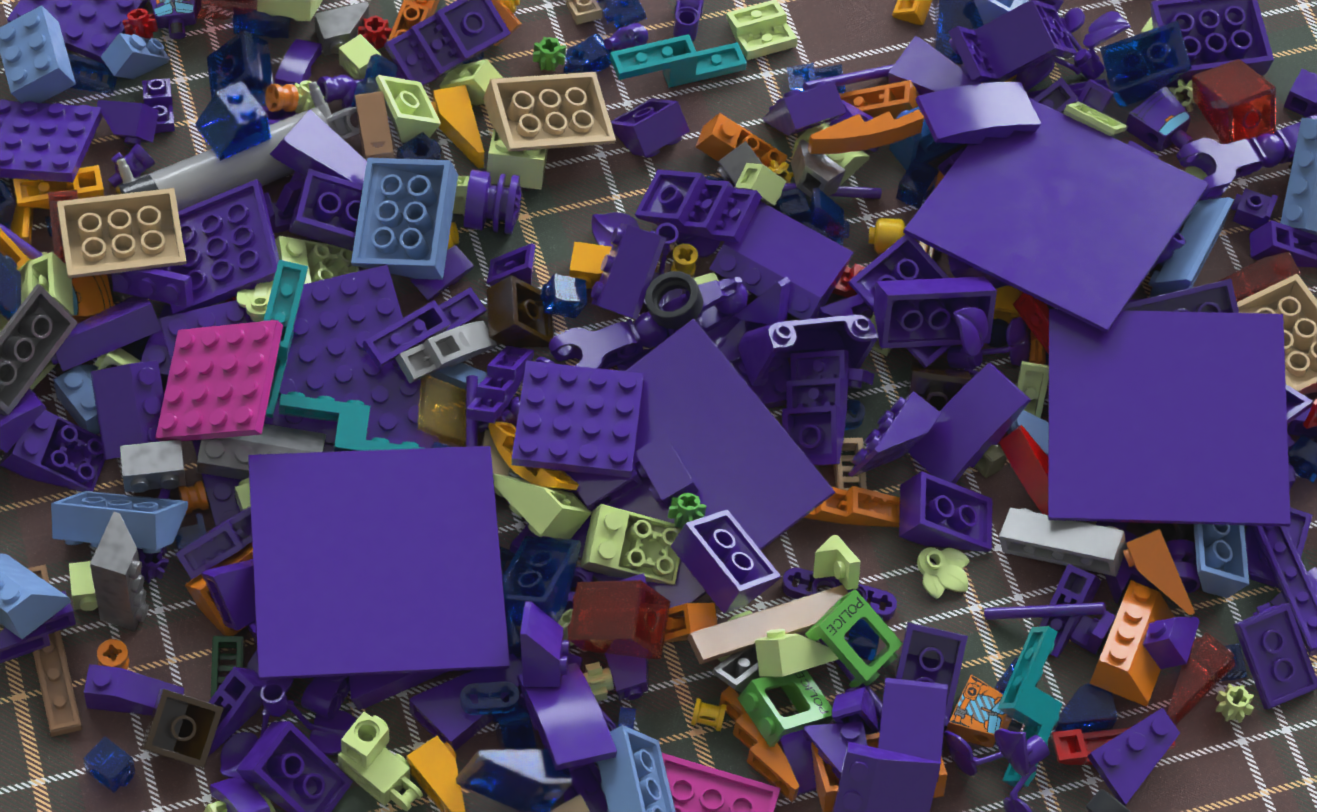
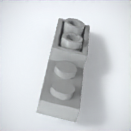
[395,320,497,383]

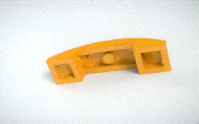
[488,421,579,490]

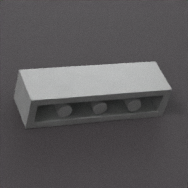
[999,507,1127,576]

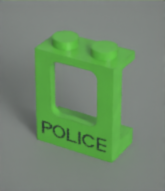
[805,589,903,688]
[737,670,833,747]

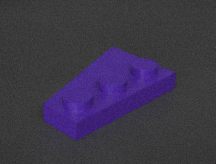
[1087,708,1180,806]

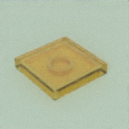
[418,375,466,447]

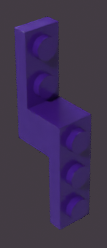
[111,267,193,307]
[362,287,486,368]

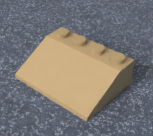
[483,72,616,152]
[57,188,186,278]
[1237,274,1317,395]

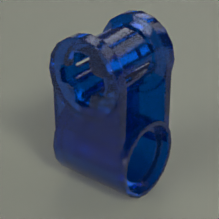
[563,34,614,74]

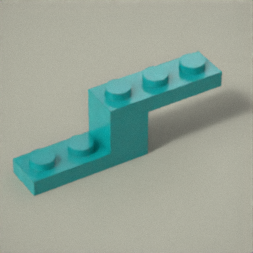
[610,34,747,88]
[264,260,308,418]
[279,392,424,452]
[997,626,1063,787]

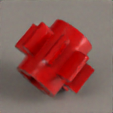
[122,9,158,39]
[358,15,392,49]

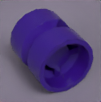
[1166,540,1200,593]

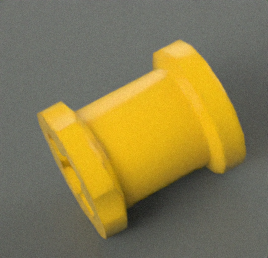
[671,243,698,277]
[691,698,727,732]

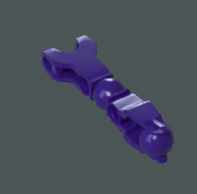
[1176,115,1317,200]
[549,277,748,370]

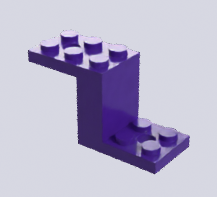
[948,0,1077,83]

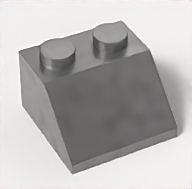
[120,440,186,493]

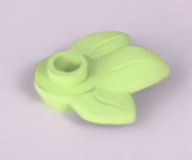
[236,280,274,322]
[917,547,970,599]

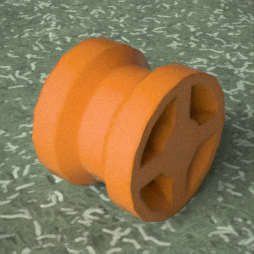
[265,84,299,112]
[178,480,209,515]
[97,639,130,670]

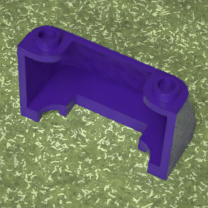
[738,315,879,386]

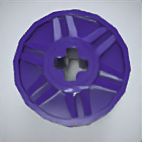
[464,170,522,235]

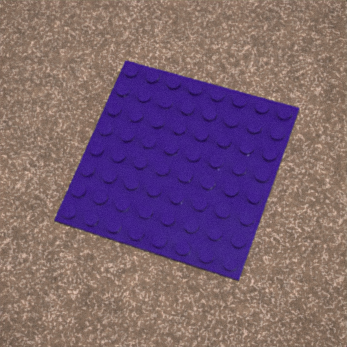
[903,98,1209,333]
[159,265,441,527]
[1048,309,1290,527]
[517,319,835,638]
[248,446,510,680]

